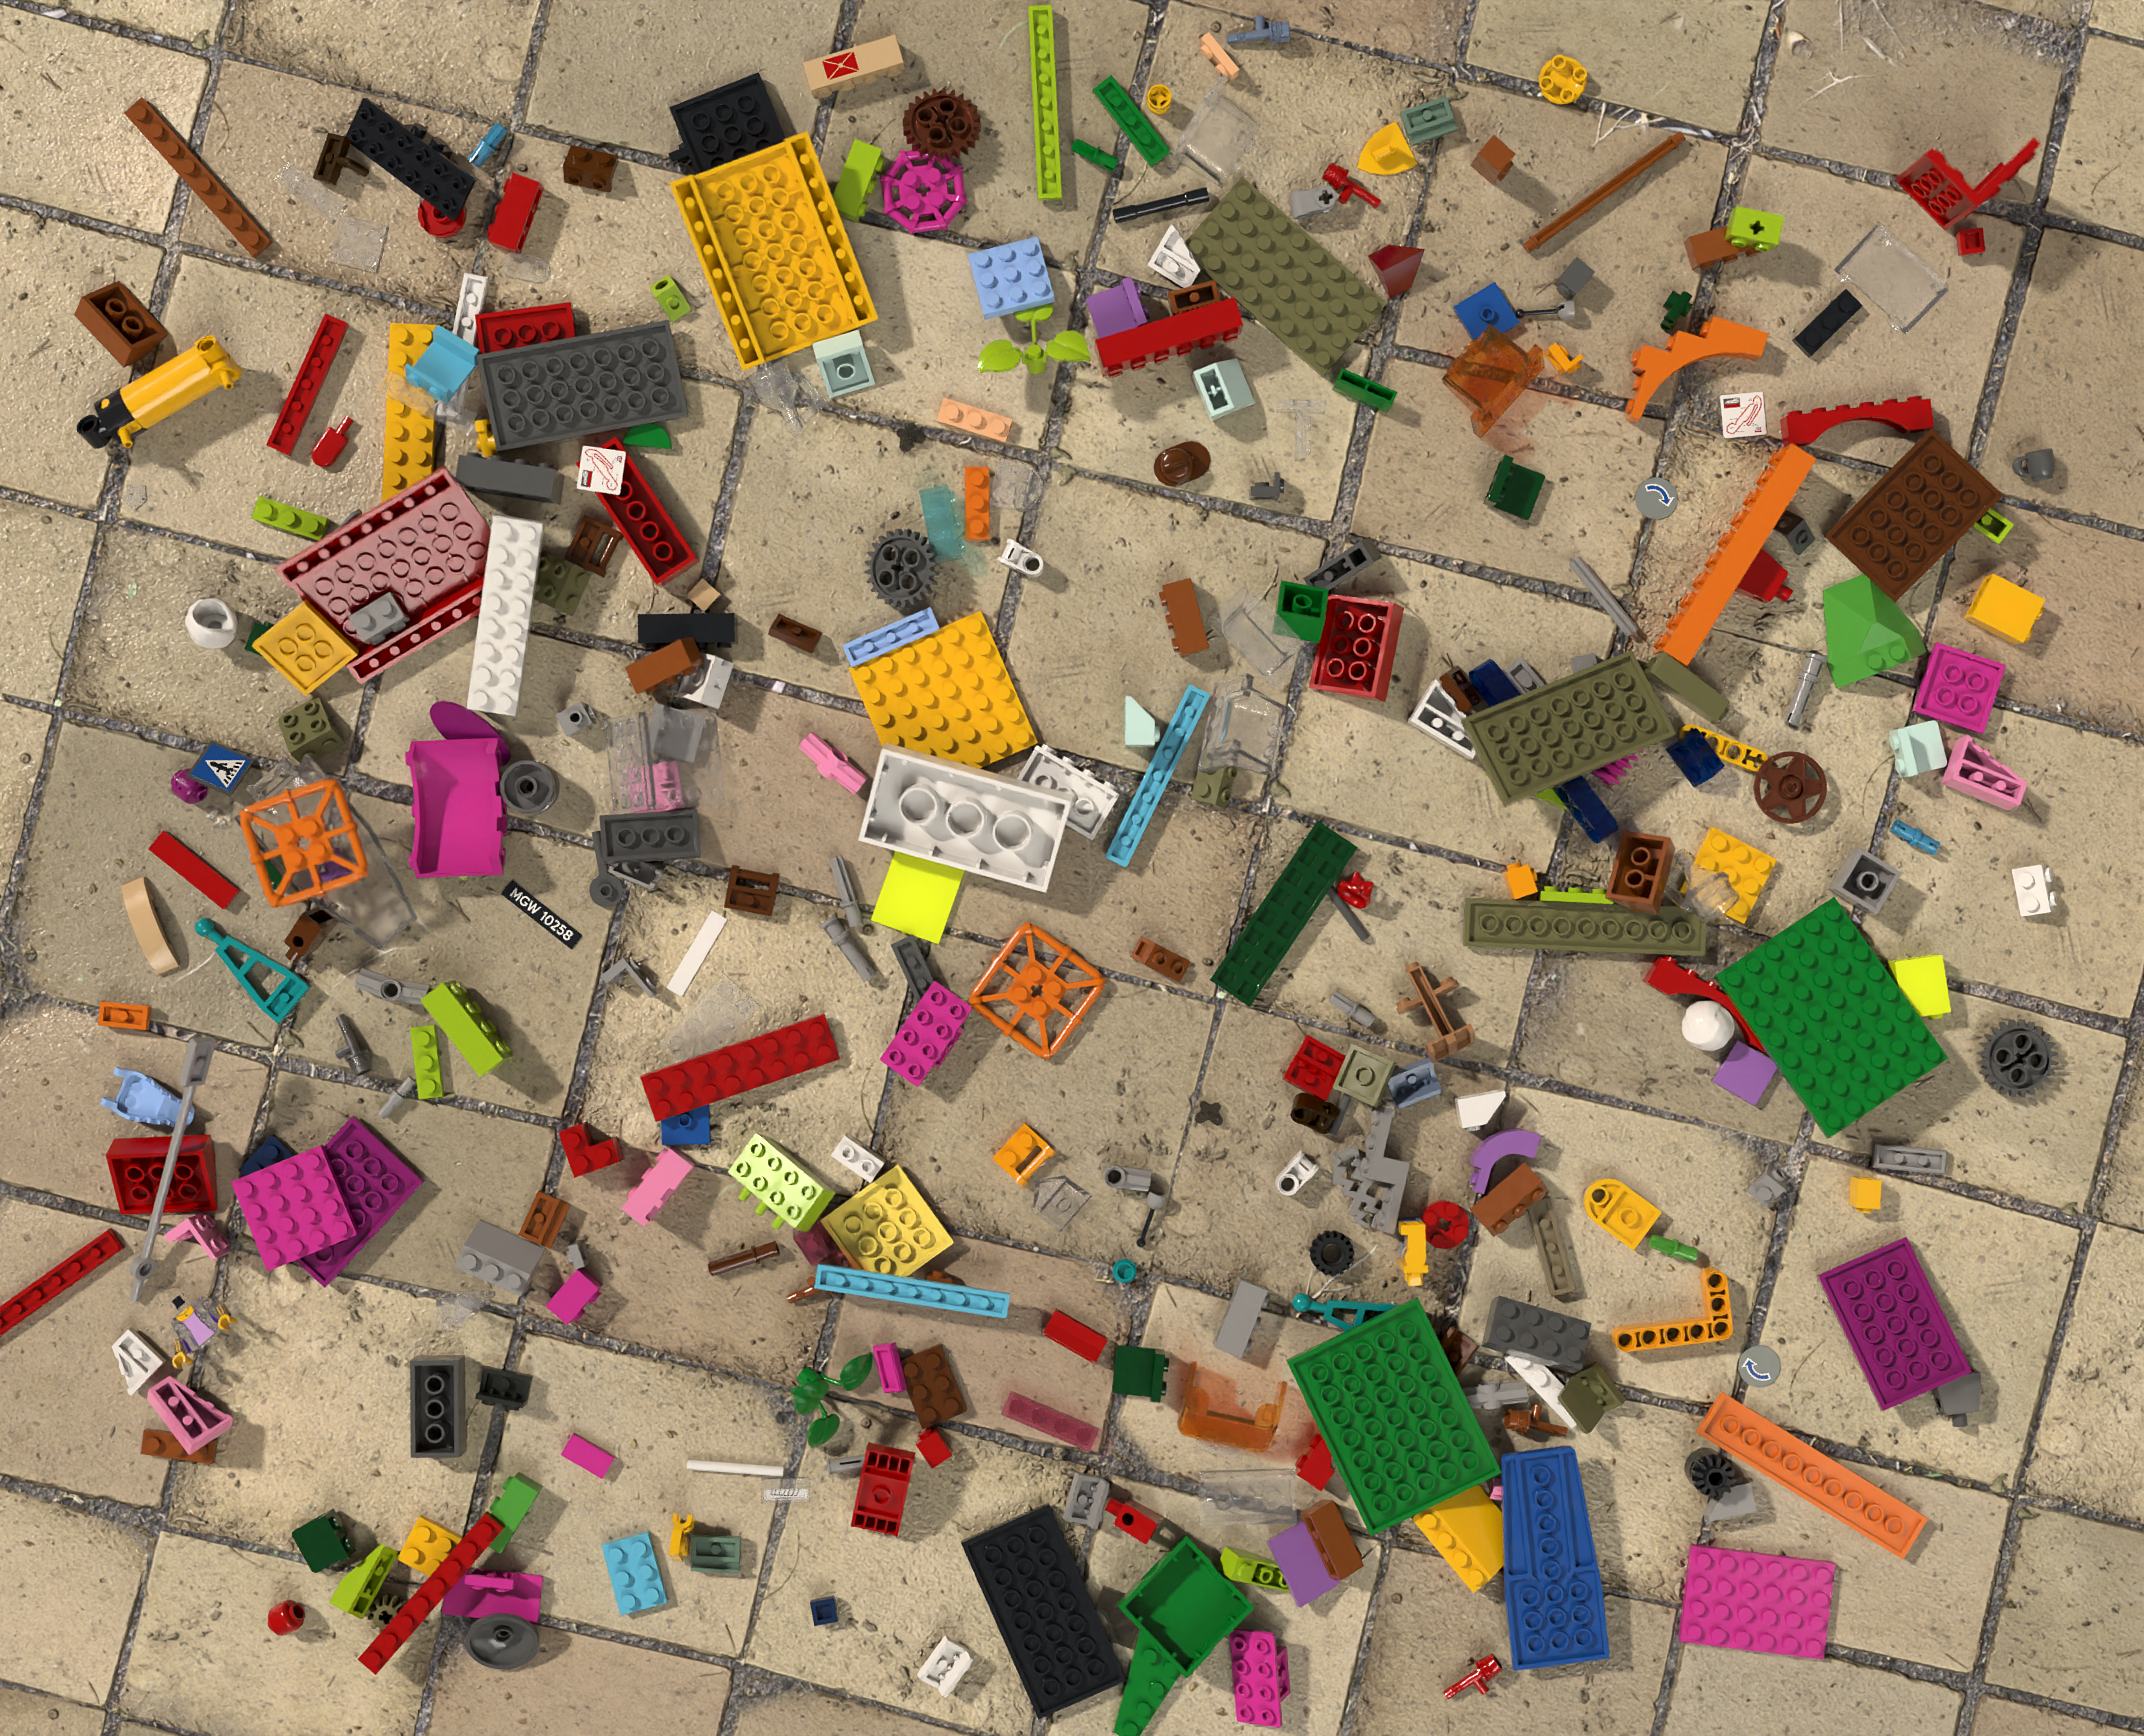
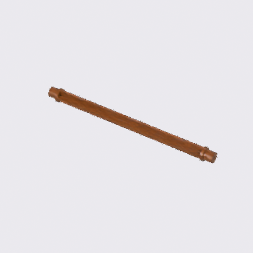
[1523,131,1685,253]

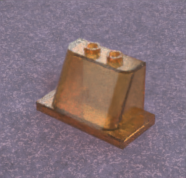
[1442,325,1545,439]

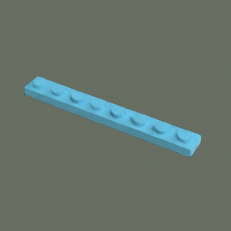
[1105,684,1211,867]
[814,1263,1010,1319]

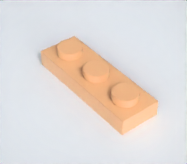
[937,398,1013,444]

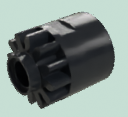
[1685,1448,1736,1499]

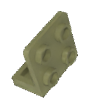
[534,551,592,617]
[278,697,346,767]
[1557,1361,1626,1434]

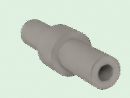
[378,1076,416,1119]

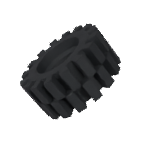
[1309,1230,1354,1276]

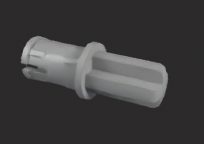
[1329,991,1376,1028]

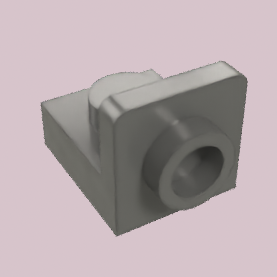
[1249,472,1284,500]

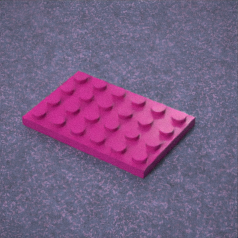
[1678,1544,1835,1660]

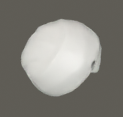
[185,598,238,649]
[1682,1001,1735,1051]

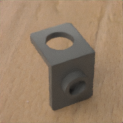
[1773,510,1815,555]

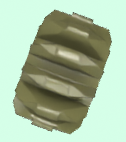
[367,1593,407,1634]

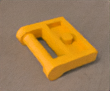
[992,1123,1056,1188]

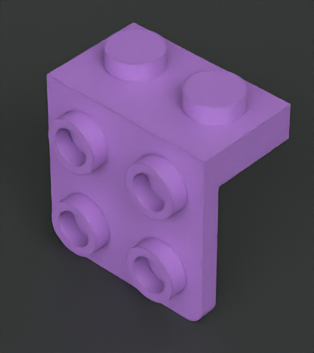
[1086,277,1150,338]

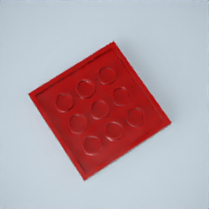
[475,302,577,354]

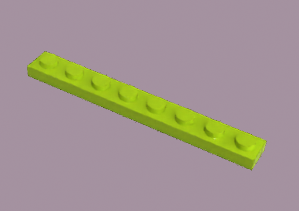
[1028,5,1062,201]

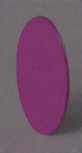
[430,701,511,766]

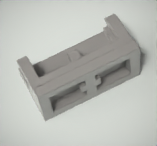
[608,861,666,890]

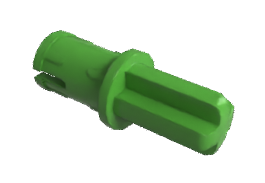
[1648,1234,1698,1263]

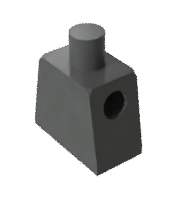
[1932,1368,1981,1427]

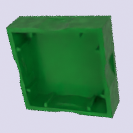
[1115,1535,1255,1679]

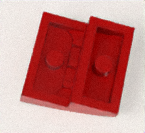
[1282,1035,1346,1101]

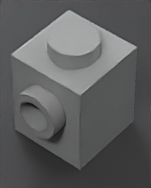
[555,702,597,737]

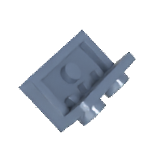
[1387,1057,1443,1109]

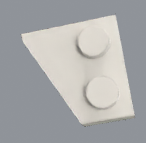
[1148,224,1202,288]
[112,1327,166,1396]

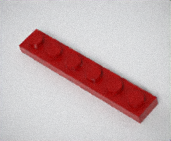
[266,313,349,456]

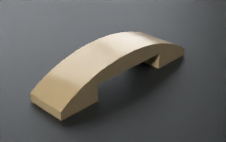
[121,877,181,975]

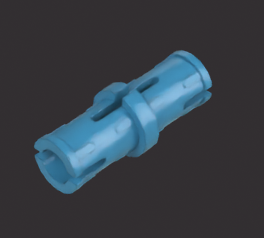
[1890,819,1940,856]

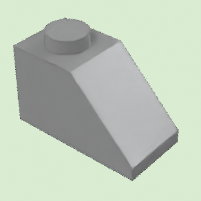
[1703,1476,1757,1522]

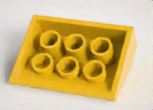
[1411,1484,1504,1593]

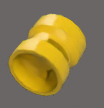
[1147,84,1171,115]

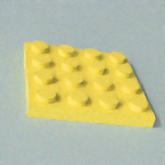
[820,1163,955,1299]

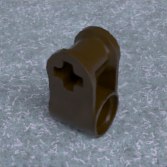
[1290,1093,1340,1134]

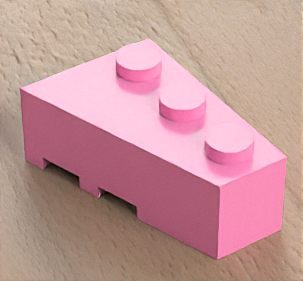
[1941,734,2027,810]
[621,1146,696,1226]

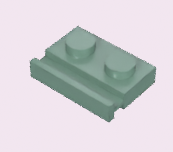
[1400,96,1458,147]
[691,1534,741,1573]

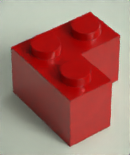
[558,1122,625,1178]

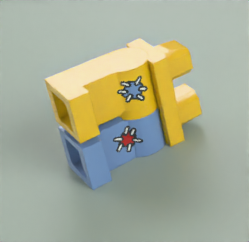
[1396,1217,1428,1286]

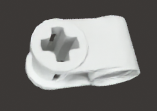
[997,539,1044,578]
[1275,1150,1320,1196]

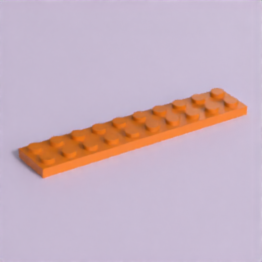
[1695,1391,1928,1559]

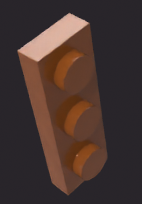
[140,1428,218,1464]

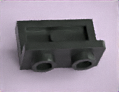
[475,1366,533,1410]

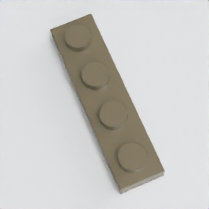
[1527,1196,1575,1297]

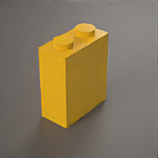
[1964,574,2045,645]

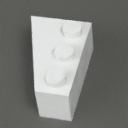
[1407,679,1476,760]

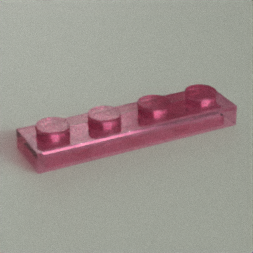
[1001,1390,1099,1452]

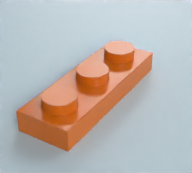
[965,467,989,540]

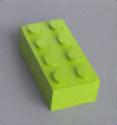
[420,980,513,1077]

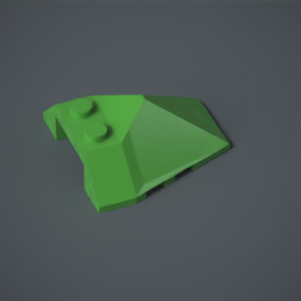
[1823,574,1926,688]

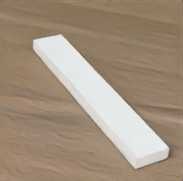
[436,273,490,420]

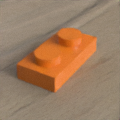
[98,1001,151,1030]

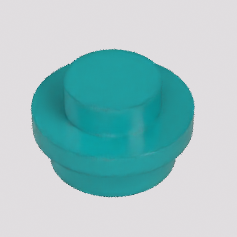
[1113,1258,1137,1283]

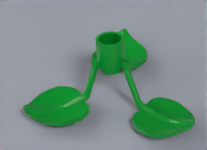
[791,1351,873,1449]

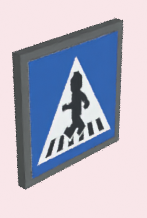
[186,740,255,797]

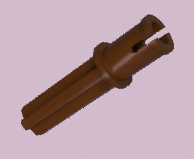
[708,1241,780,1276]

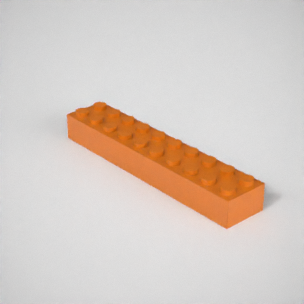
[1652,443,1817,667]

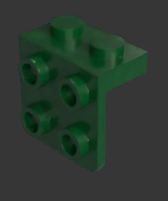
[1112,1345,1169,1403]
[292,1508,357,1573]

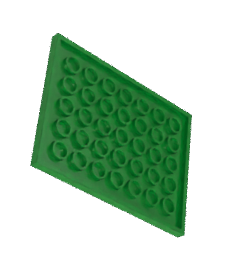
[1714,897,1948,1139]
[1286,1297,1502,1536]

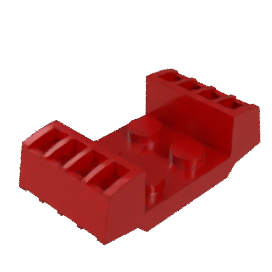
[851,1442,916,1537]

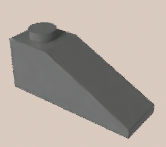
[1303,537,1382,590]

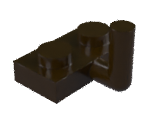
[313,133,369,186]

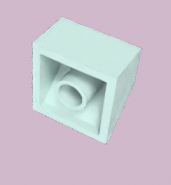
[812,330,875,398]
[1124,696,1160,747]

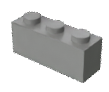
[1213,1277,1270,1358]

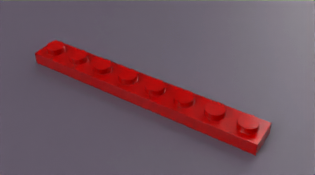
[357,1511,505,1675]

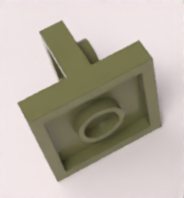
[1332,1043,1396,1108]

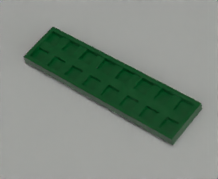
[1210,820,1358,1007]

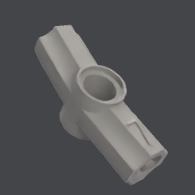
[355,968,432,1005]

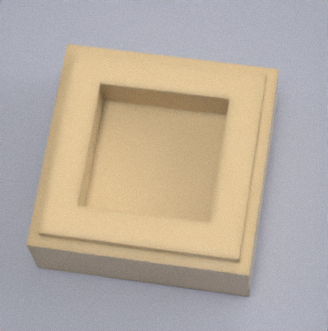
[686,578,721,612]

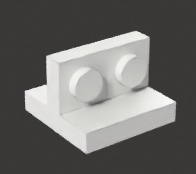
[677,652,734,709]

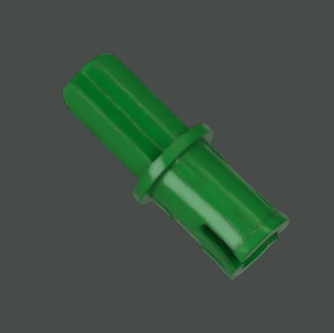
[1071,139,1119,173]

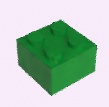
[1272,580,1329,643]

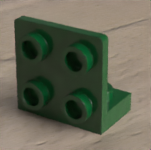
[1483,455,1545,520]

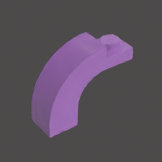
[1469,1128,1541,1194]

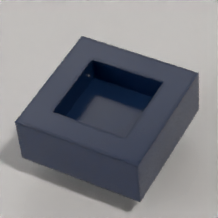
[810,1596,839,1626]

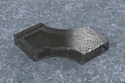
[1095,1585,1139,1649]

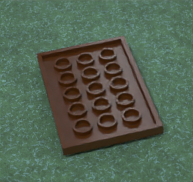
[1824,428,2003,602]

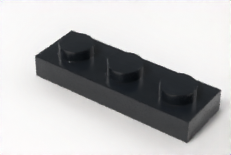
[1792,289,1863,358]

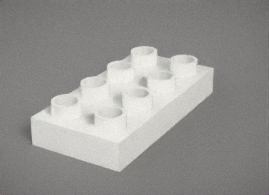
[859,743,1073,893]

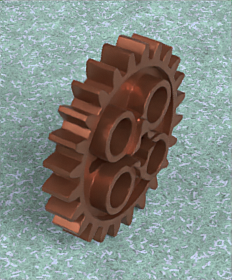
[903,88,981,163]

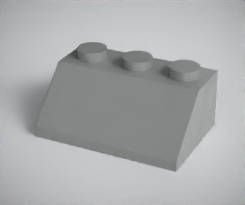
[454,1219,546,1297]

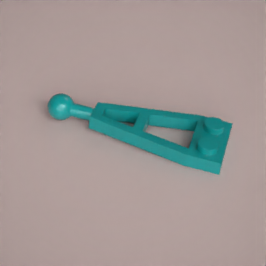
[195,918,312,1024]
[1292,1293,1401,1331]

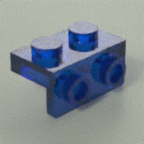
[1665,728,1724,787]

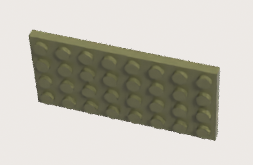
[1185,177,1387,378]
[1461,650,1676,808]

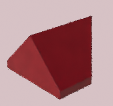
[1368,245,1425,299]

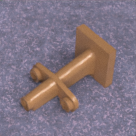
[1396,962,1475,1064]

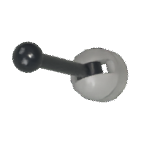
[1515,300,1575,320]
[1136,1190,1167,1247]

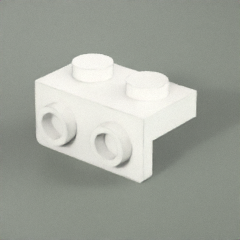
[2012,863,2058,917]
[917,1636,973,1698]

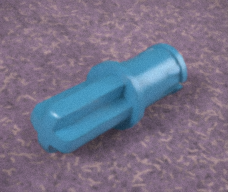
[467,123,507,169]

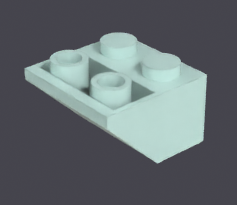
[1192,358,1255,421]

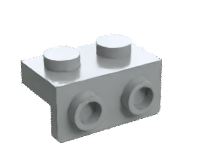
[348,592,410,645]
[1062,1472,1110,1529]

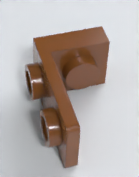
[1130,936,1190,982]

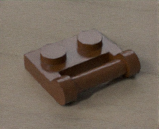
[564,515,624,578]
[1439,665,1482,713]
[724,865,780,916]

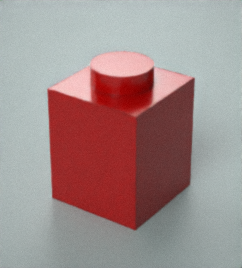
[916,1427,953,1469]

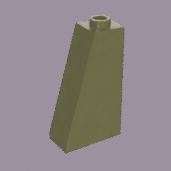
[1643,651,1730,723]

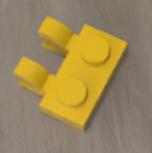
[669,1513,696,1562]

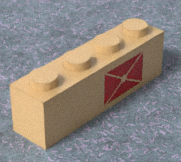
[803,35,905,98]

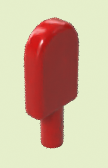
[312,416,354,468]

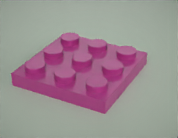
[1912,642,2006,734]

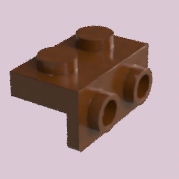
[563,145,618,193]
[1439,1326,1480,1378]

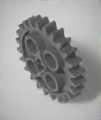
[864,529,940,607]
[1976,1019,2058,1097]

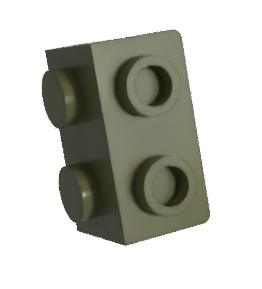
[1191,753,1238,808]

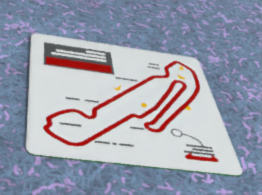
[1720,392,1767,438]
[577,446,626,495]

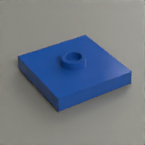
[1453,282,1520,349]
[661,1104,711,1145]

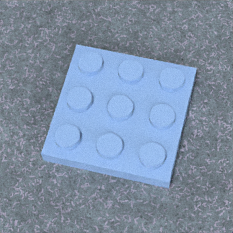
[968,236,1055,320]

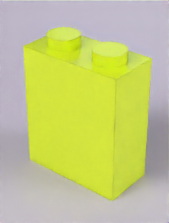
[1887,954,1951,1019]

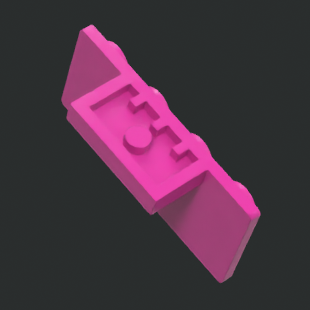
[880,981,973,1087]
[442,1567,543,1624]
[1229,1628,1290,1727]

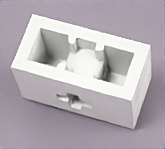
[831,1133,886,1183]

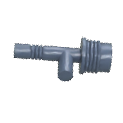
[1227,15,1291,46]

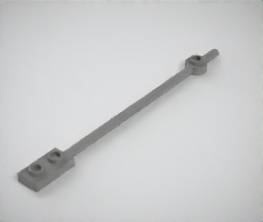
[129,1036,216,1302]

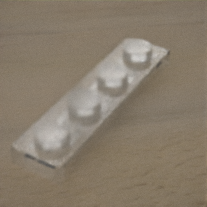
[378,370,479,436]

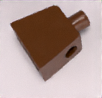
[284,906,339,963]

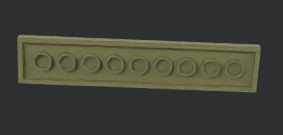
[1463,898,1707,956]

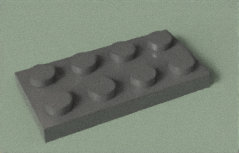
[599,809,701,864]

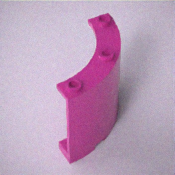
[405,738,507,878]

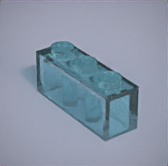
[919,485,966,563]

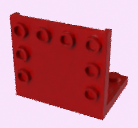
[1895,137,2041,231]

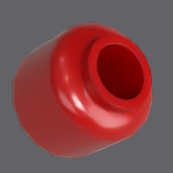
[267,1599,305,1636]

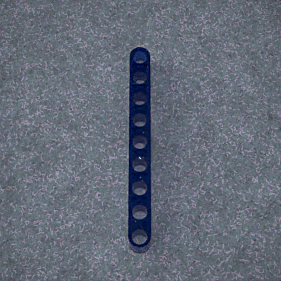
[1469,659,1619,844]

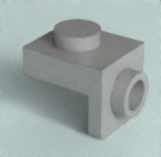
[1747,1163,1788,1207]

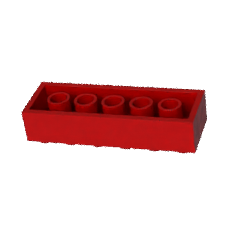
[1094,297,1243,378]
[576,437,700,588]

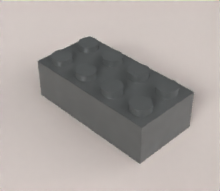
[455,452,565,505]
[1481,1296,1591,1374]
[410,1355,466,1458]

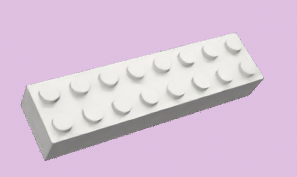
[467,514,545,716]

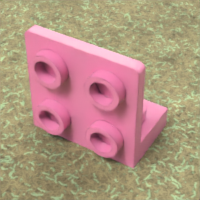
[164,1212,231,1260]

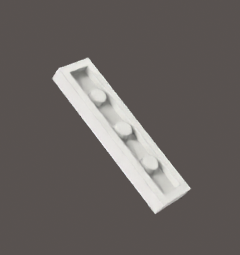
[1504,1354,1577,1428]

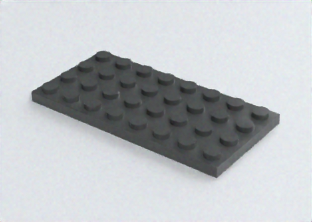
[476,320,689,452]

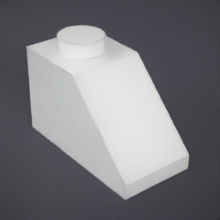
[1454,1089,1506,1131]

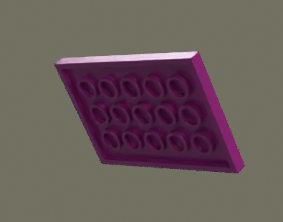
[295,1115,425,1288]
[1816,1237,1972,1411]

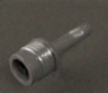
[335,1014,373,1077]

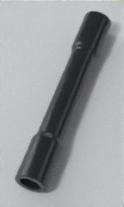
[1112,187,1209,224]

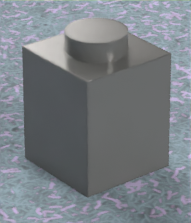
[1554,257,1595,299]

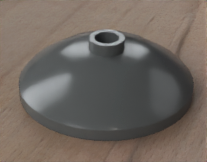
[465,1613,539,1669]

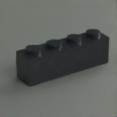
[638,613,738,649]

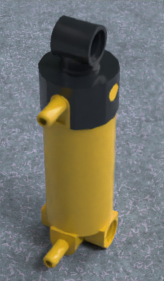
[76,335,242,449]

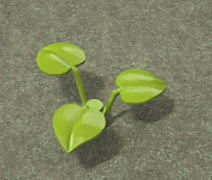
[978,303,1091,374]

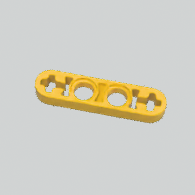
[1677,724,1768,772]

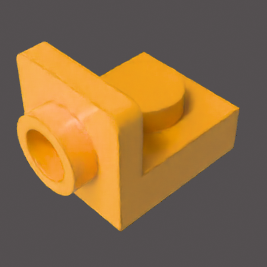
[1544,342,1584,376]

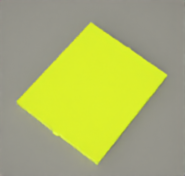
[871,851,965,944]

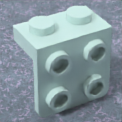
[1889,720,1947,778]

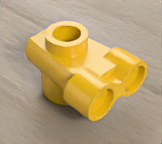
[474,419,504,457]

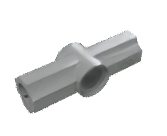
[1461,1380,1528,1409]

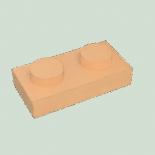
[1200,32,1239,82]

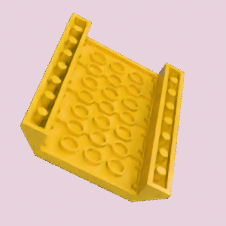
[669,131,878,371]

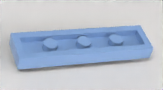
[842,607,940,668]

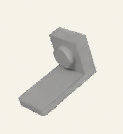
[601,957,657,998]

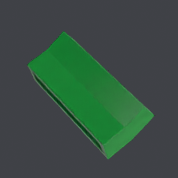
[1332,368,1397,414]

